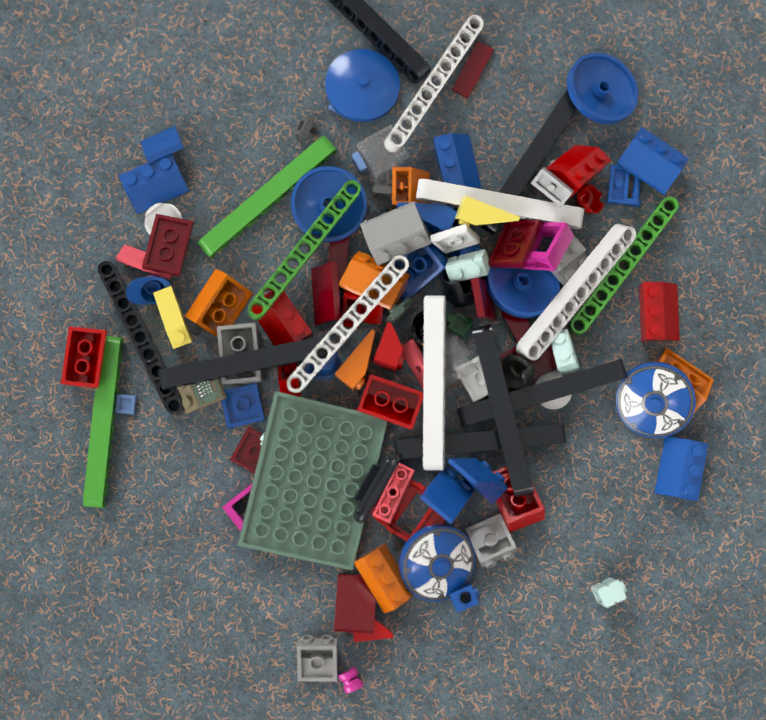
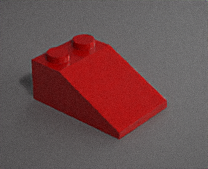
[493,466,545,532]

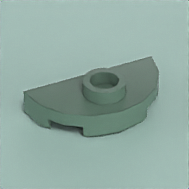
[383,297,414,326]

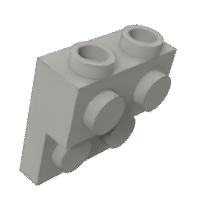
[551,236,587,286]
[465,513,517,569]
[297,635,337,682]

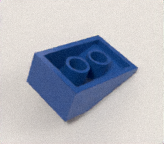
[396,202,457,234]
[394,236,448,301]
[448,458,508,505]
[420,466,474,524]

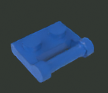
[606,165,641,207]

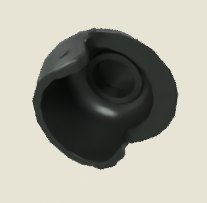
[502,355,535,389]

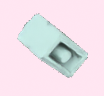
[445,249,490,283]
[551,329,581,376]
[591,577,627,608]

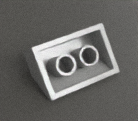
[360,201,431,265]
[217,323,263,385]

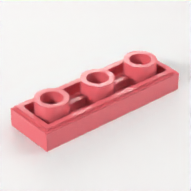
[116,244,172,280]
[402,339,424,390]
[372,463,415,524]

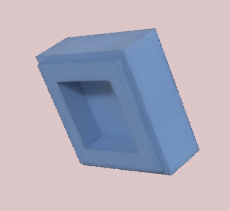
[352,151,367,174]
[115,394,137,415]

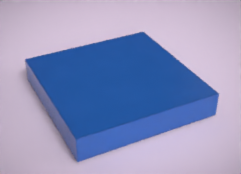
[141,126,184,163]
[222,383,266,429]

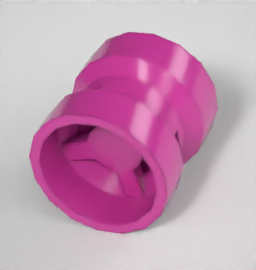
[338,667,364,694]

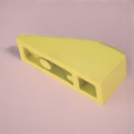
[455,196,520,227]
[153,286,193,349]

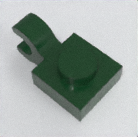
[446,311,474,338]

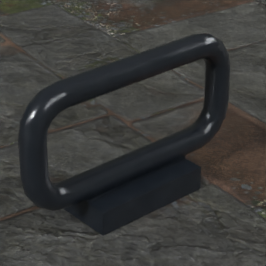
[353,452,400,523]

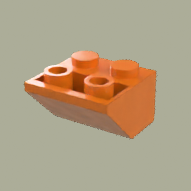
[392,167,430,210]

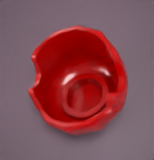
[576,184,604,214]

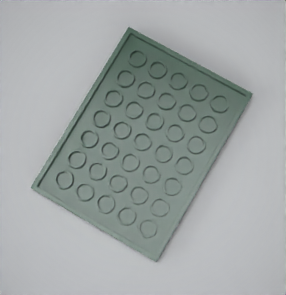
[238,391,387,571]

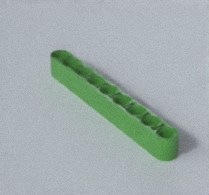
[198,135,337,258]
[248,180,361,320]
[568,197,679,336]
[83,336,124,508]

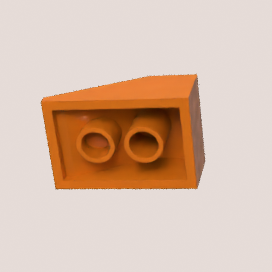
[335,329,375,392]

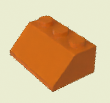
[339,251,410,310]
[185,269,253,338]
[656,347,714,414]
[354,543,413,614]

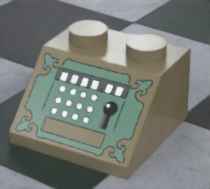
[177,379,227,414]

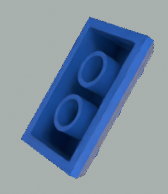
[617,127,689,195]
[433,133,482,189]
[118,154,189,214]
[654,437,708,501]

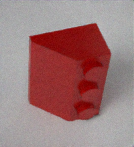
[546,145,611,198]
[639,282,680,342]
[251,291,313,346]
[374,322,405,373]
[61,326,107,388]
[357,374,423,430]

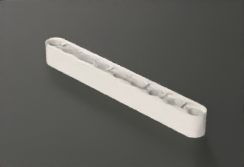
[384,15,484,152]
[416,179,584,229]
[516,224,636,360]
[287,255,409,393]
[423,296,446,470]

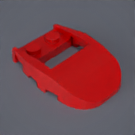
[371,480,446,541]

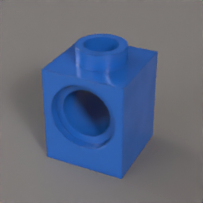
[449,584,480,613]

